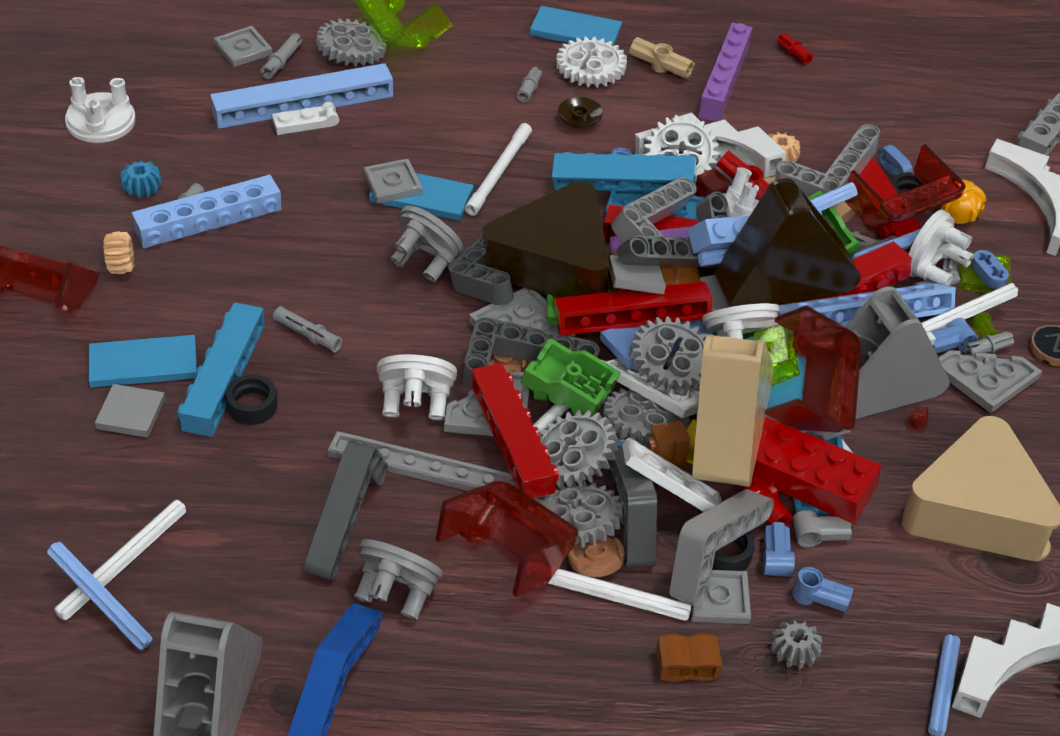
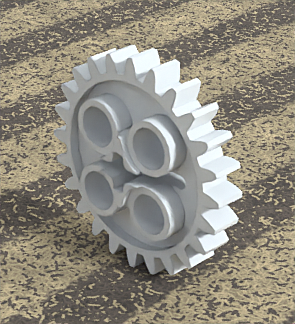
[556,37,627,87]
[644,115,719,186]

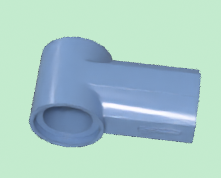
[931,318,978,353]
[762,522,795,577]
[792,567,853,612]

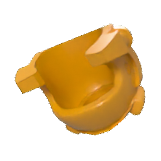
[938,179,986,224]

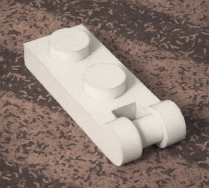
[272,102,339,135]

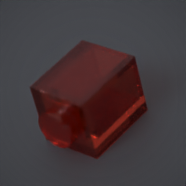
[694,168,732,198]

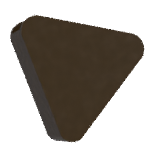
[715,178,861,307]
[482,182,609,298]

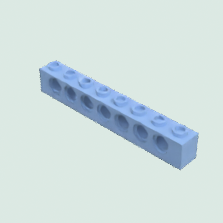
[779,283,956,336]

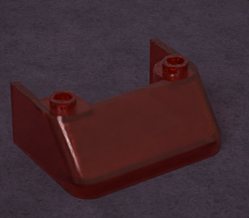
[844,144,965,227]
[0,246,100,312]
[765,305,861,433]
[435,481,578,597]

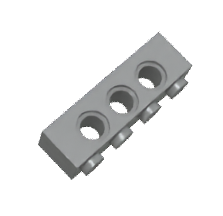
[1016,93,1060,156]

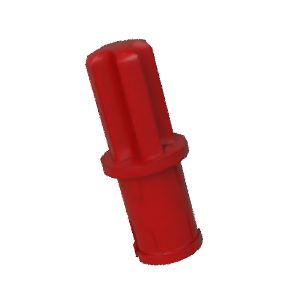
[777,33,814,65]

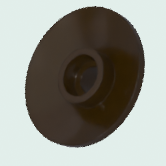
[558,97,603,127]

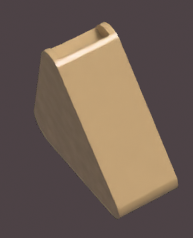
[692,334,773,487]
[901,416,1060,561]

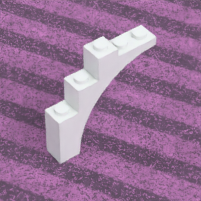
[635,113,786,178]
[985,139,1060,256]
[952,603,1060,718]

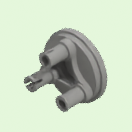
[390,206,464,283]
[354,539,443,620]

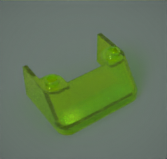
[355,0,453,48]

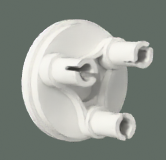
[65,77,136,143]
[724,167,759,217]
[908,210,974,286]
[702,303,781,355]
[377,354,457,420]

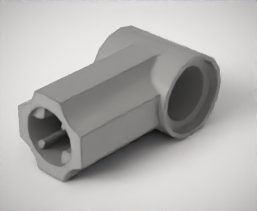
[792,510,852,548]

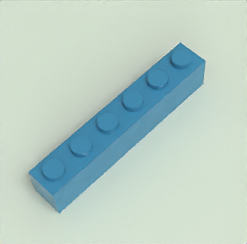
[552,152,697,192]
[177,302,265,437]

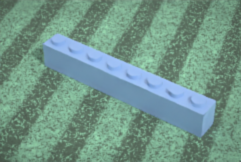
[210,63,393,129]

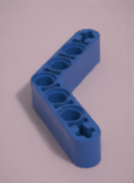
[287,603,383,736]

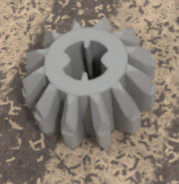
[771,618,822,671]

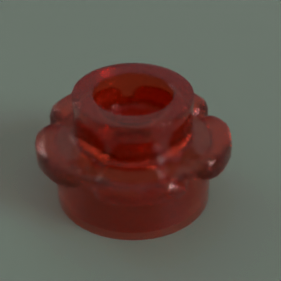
[909,404,928,430]

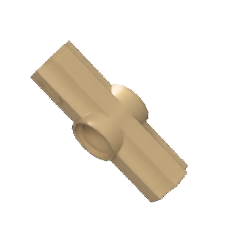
[629,37,695,79]

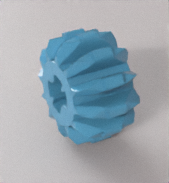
[120,160,162,199]

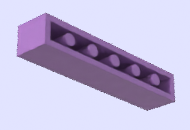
[699,23,753,122]

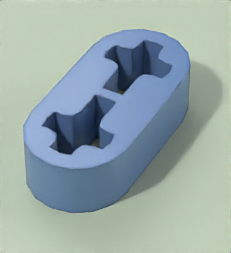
[877,145,913,177]
[971,250,1009,289]

